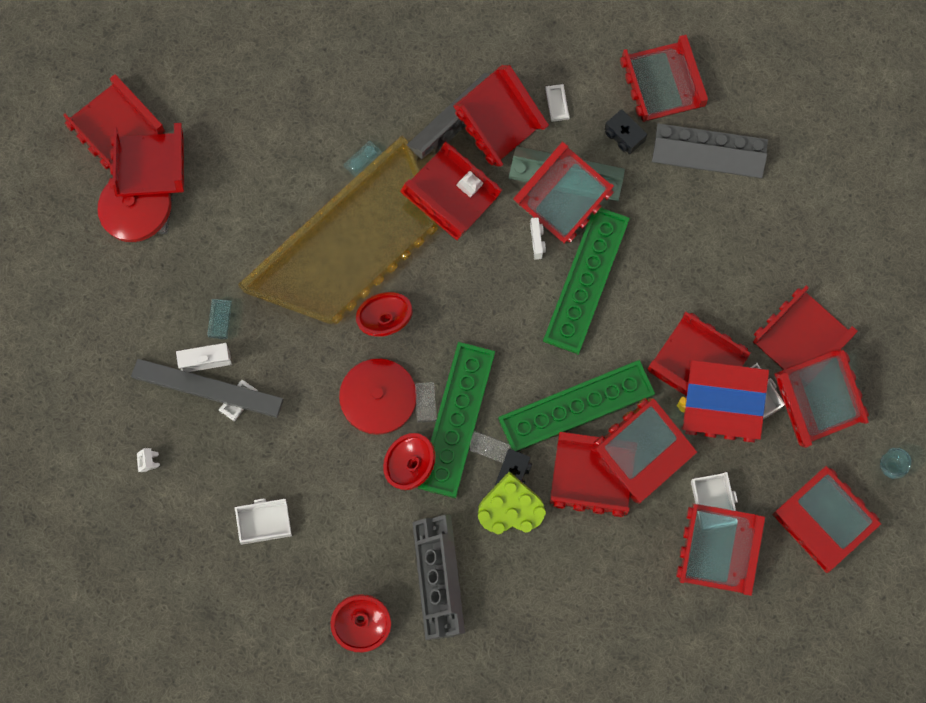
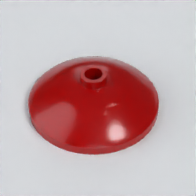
[356,292,413,337]
[383,433,435,490]
[331,594,391,652]

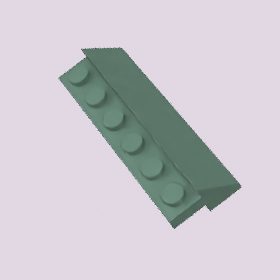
[509,146,625,201]

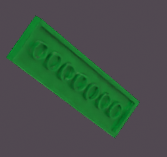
[543,208,630,355]
[418,342,495,499]
[498,360,655,452]

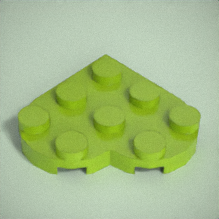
[478,472,546,534]

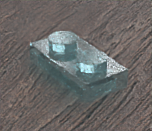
[343,141,383,179]
[207,299,232,339]

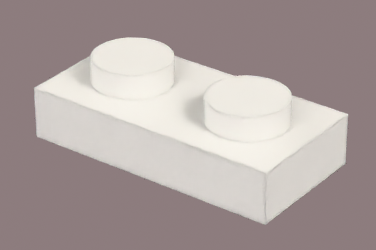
[530,218,546,259]

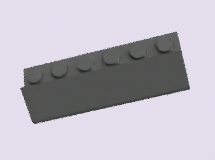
[407,73,490,161]
[652,123,768,178]
[412,514,465,640]

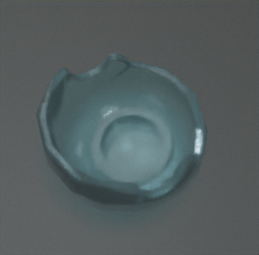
[880,448,912,479]

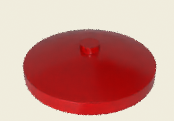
[98,182,172,242]
[339,359,417,435]

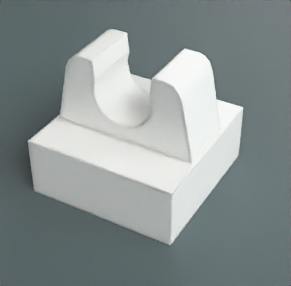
[456,171,483,198]
[137,448,160,472]

